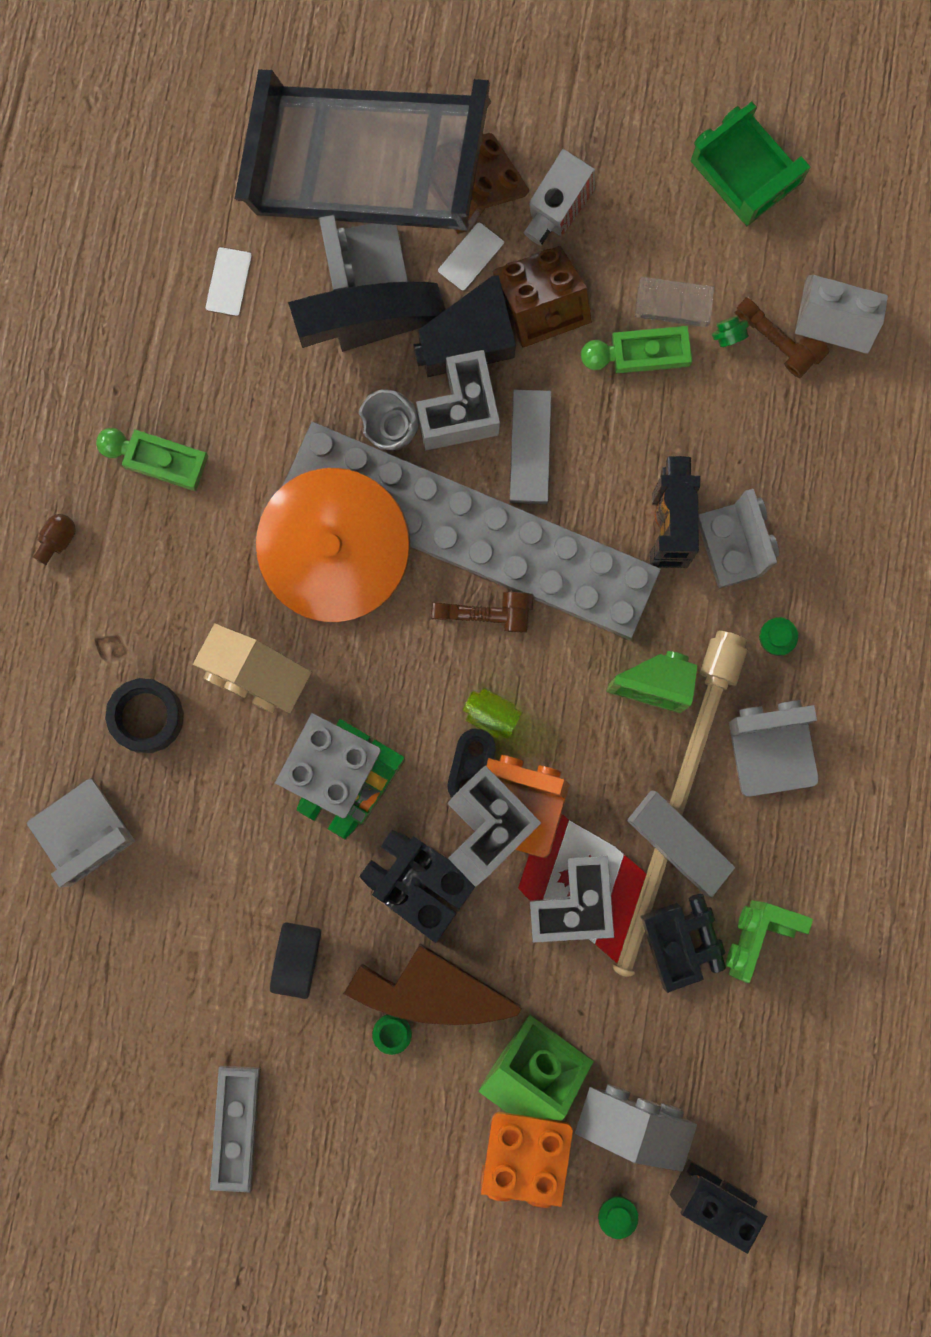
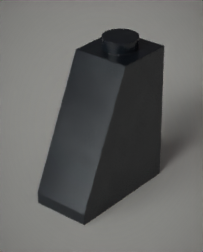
[413,275,516,378]

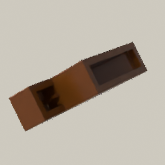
[343,944,522,1025]

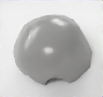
[359,389,419,451]

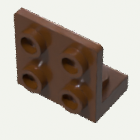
[429,133,530,234]
[492,246,592,348]

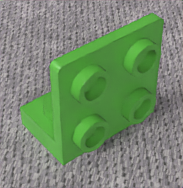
[726,900,813,983]

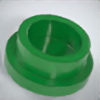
[712,316,749,347]
[759,617,798,656]
[372,1014,412,1055]
[598,1196,639,1239]

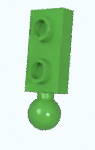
[581,326,692,374]
[96,428,209,491]

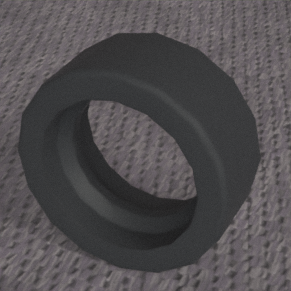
[105,678,184,753]

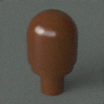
[33,514,76,565]

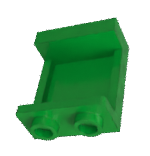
[690,102,811,227]

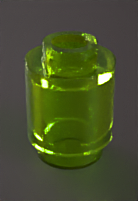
[462,687,523,740]

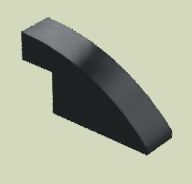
[288,281,446,352]

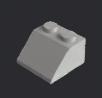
[795,275,888,354]

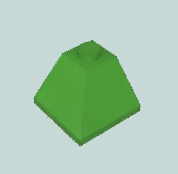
[606,651,697,713]
[478,1014,594,1121]

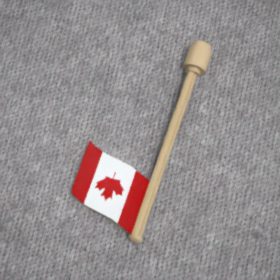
[518,630,748,977]

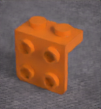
[486,755,570,858]
[480,1112,573,1208]

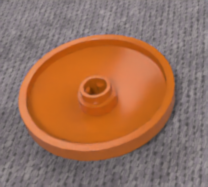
[256,468,410,622]

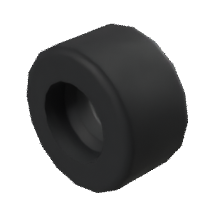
[270,922,321,999]

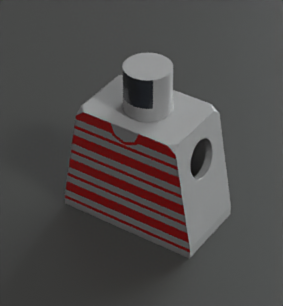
[524,149,595,246]

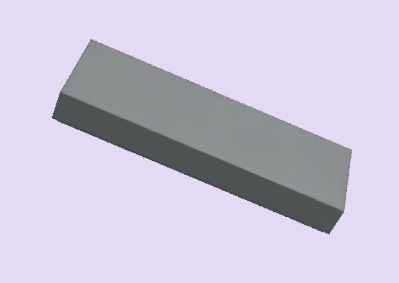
[509,390,551,504]
[627,791,735,897]
[210,1066,260,1192]

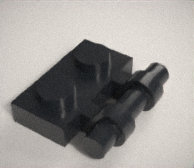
[640,894,726,993]

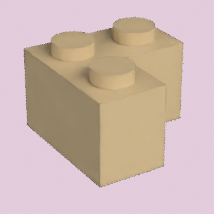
[193,623,312,714]

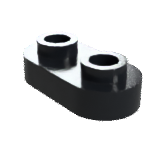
[447,729,496,798]

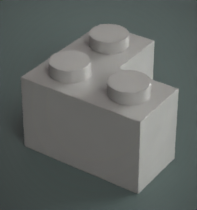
[416,350,500,451]
[447,765,541,887]
[530,856,614,943]
[575,1084,697,1171]

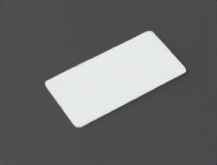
[438,222,504,290]
[205,247,252,316]

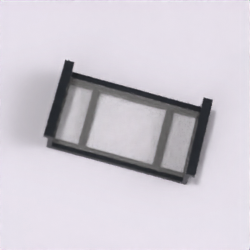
[235,69,491,230]

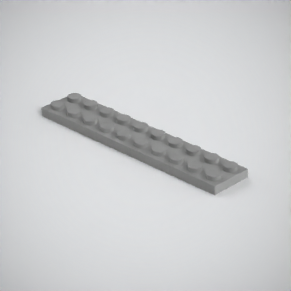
[283,422,661,640]

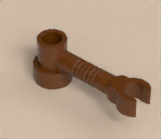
[734,297,830,378]
[431,592,533,633]

